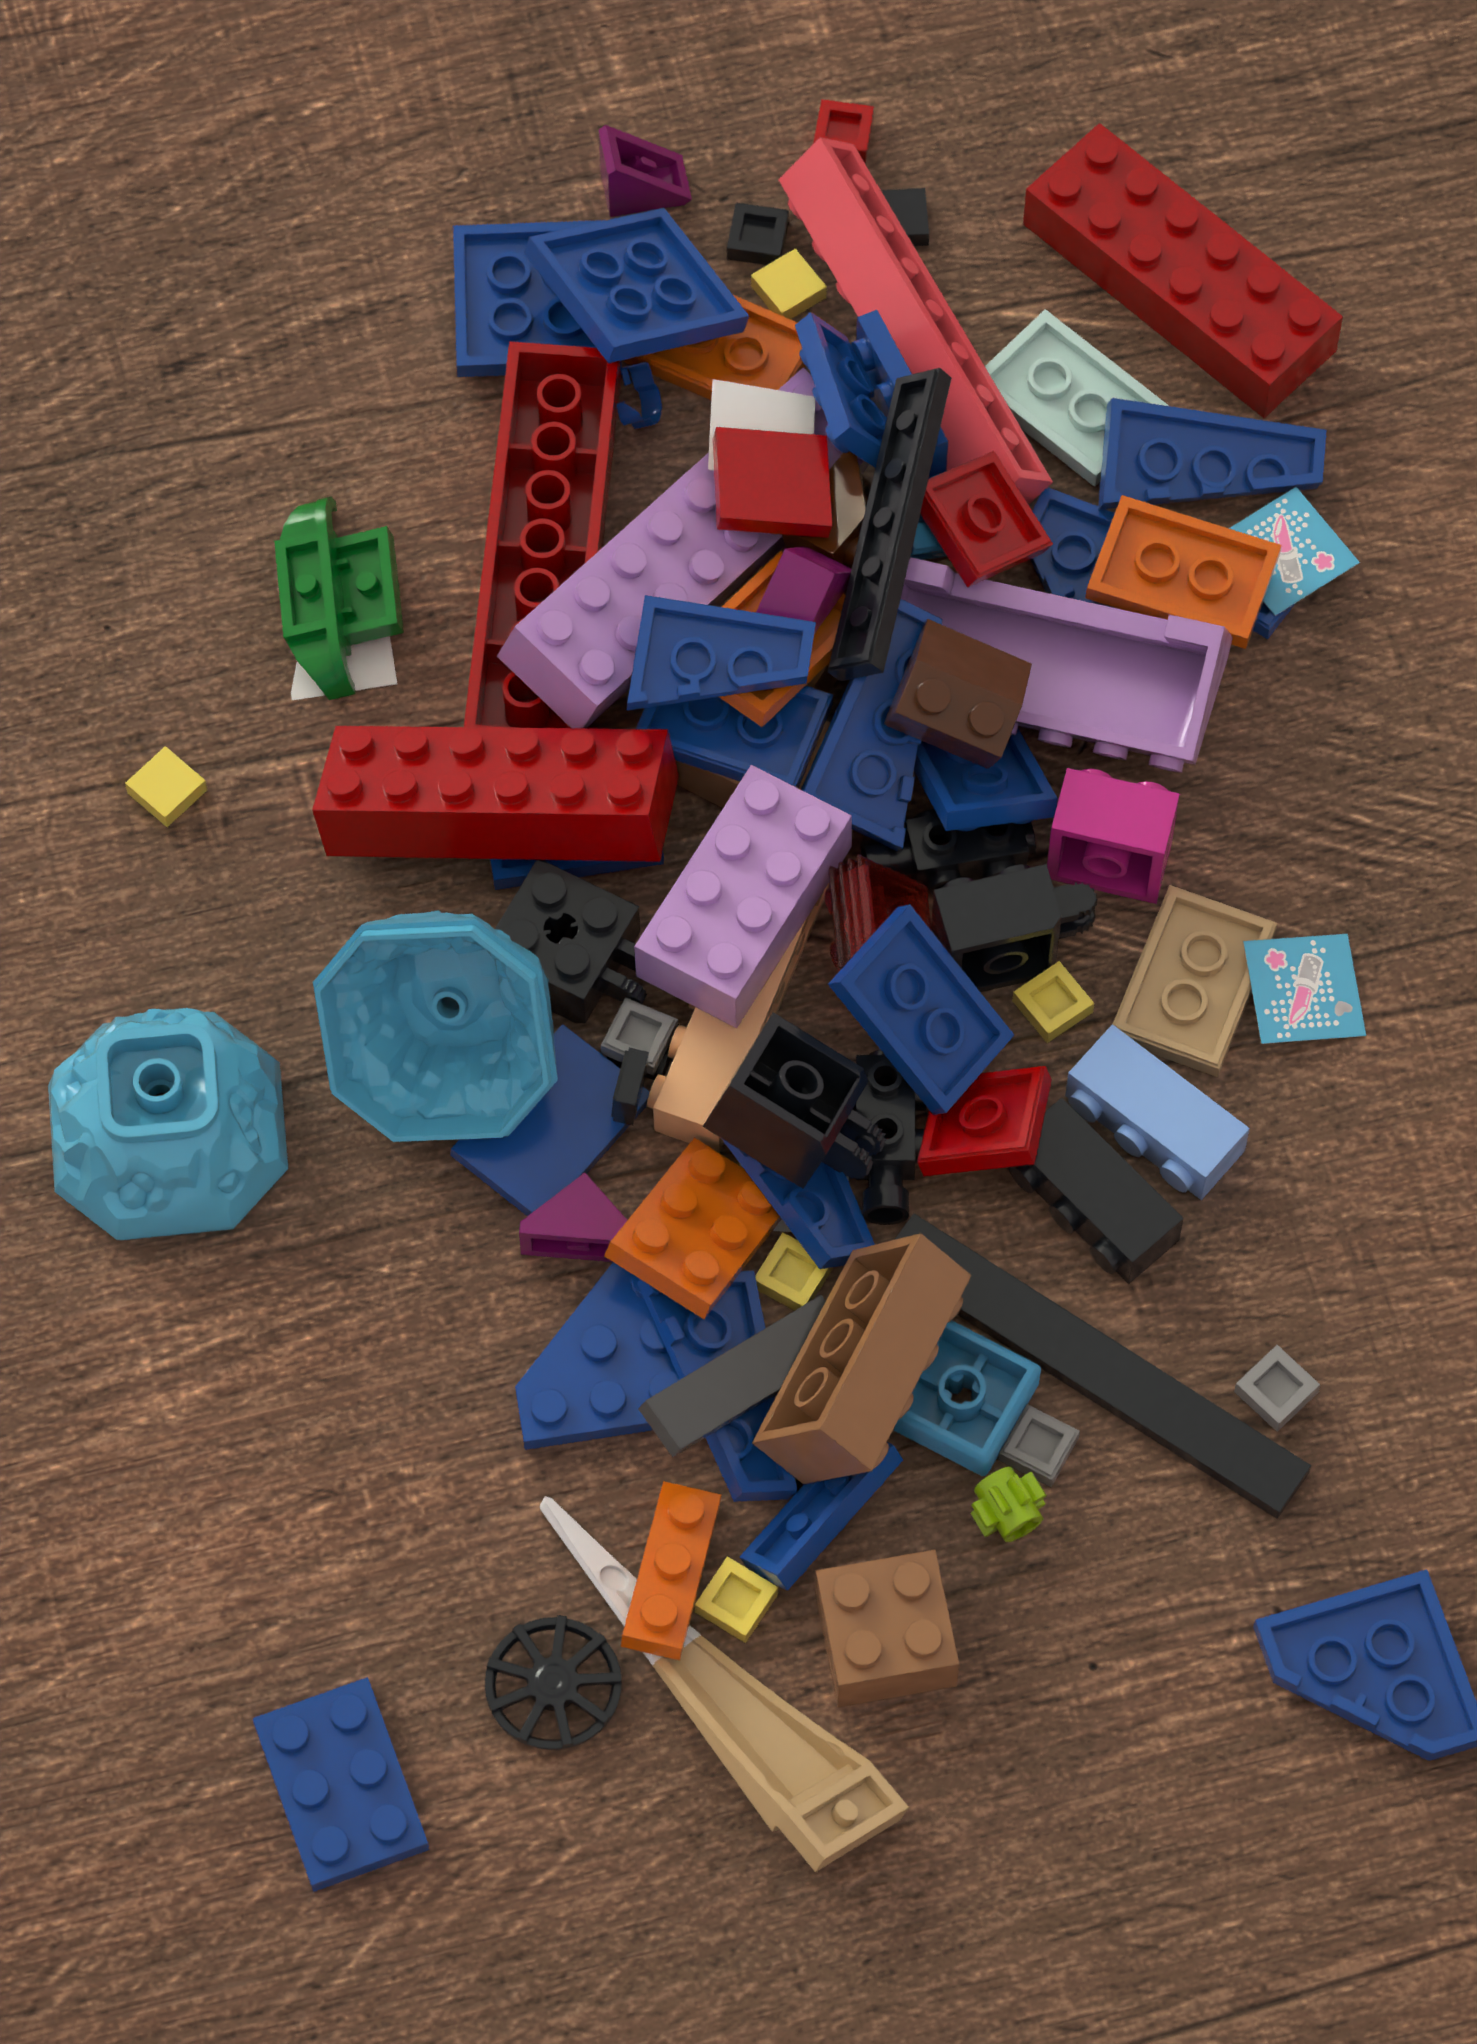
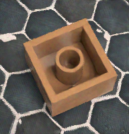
[815,1550,959,1708]

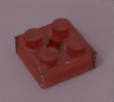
[825,855,932,971]

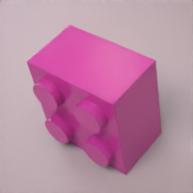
[1047,768,1180,904]

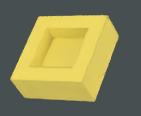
[751,248,827,319]
[125,746,207,827]
[1012,961,1094,1043]
[755,1232,833,1311]
[695,1556,778,1643]

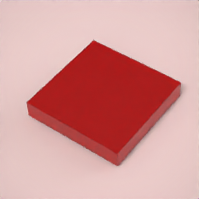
[713,427,832,538]
[920,451,1053,588]
[917,1066,1052,1176]

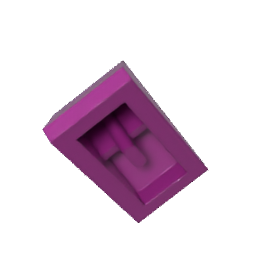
[598,125,692,217]
[756,546,851,634]
[519,1172,627,1262]

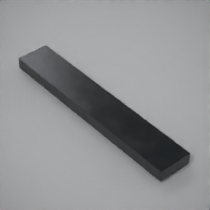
[827,368,951,681]

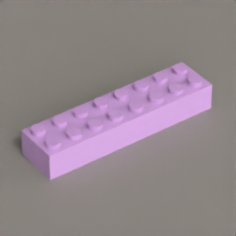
[497,367,869,728]

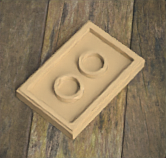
[1113,885,1277,1077]

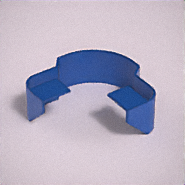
[616,362,662,429]

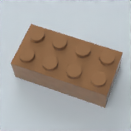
[752,1233,972,1484]

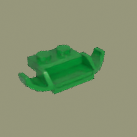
[274,496,404,700]

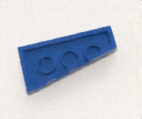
[1098,398,1327,510]
[801,599,943,851]
[637,1271,798,1502]

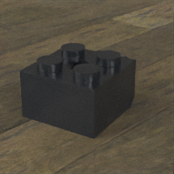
[495,860,647,1023]
[931,864,1098,992]
[703,1012,887,1189]

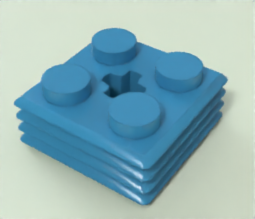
[893,1320,1041,1476]

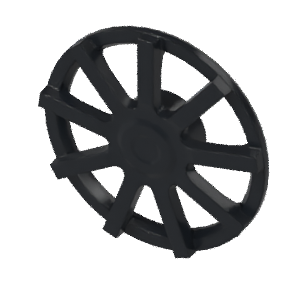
[485,1615,622,1750]

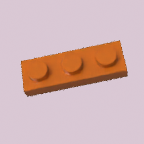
[621,1481,722,1661]

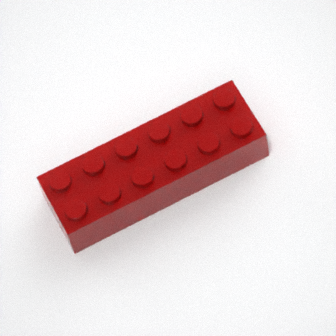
[1023,123,1343,419]
[312,726,679,862]

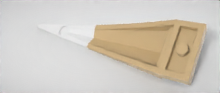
[540,1496,909,1872]

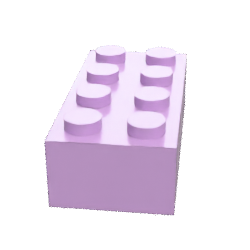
[634,765,852,1028]

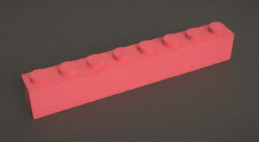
[779,137,1053,505]

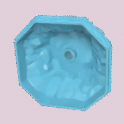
[313,910,558,1142]
[48,1008,288,1241]

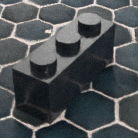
[1008,1097,1184,1284]

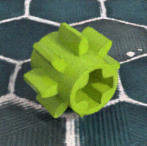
[970,1467,1047,1542]

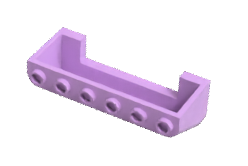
[901,557,1233,773]

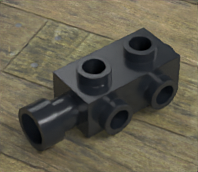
[860,809,1036,895]
[853,1050,926,1225]

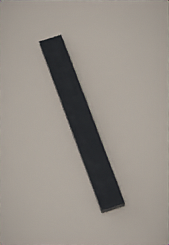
[894,1213,1312,1519]

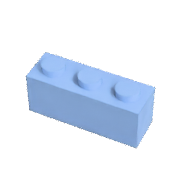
[1065,1024,1250,1200]

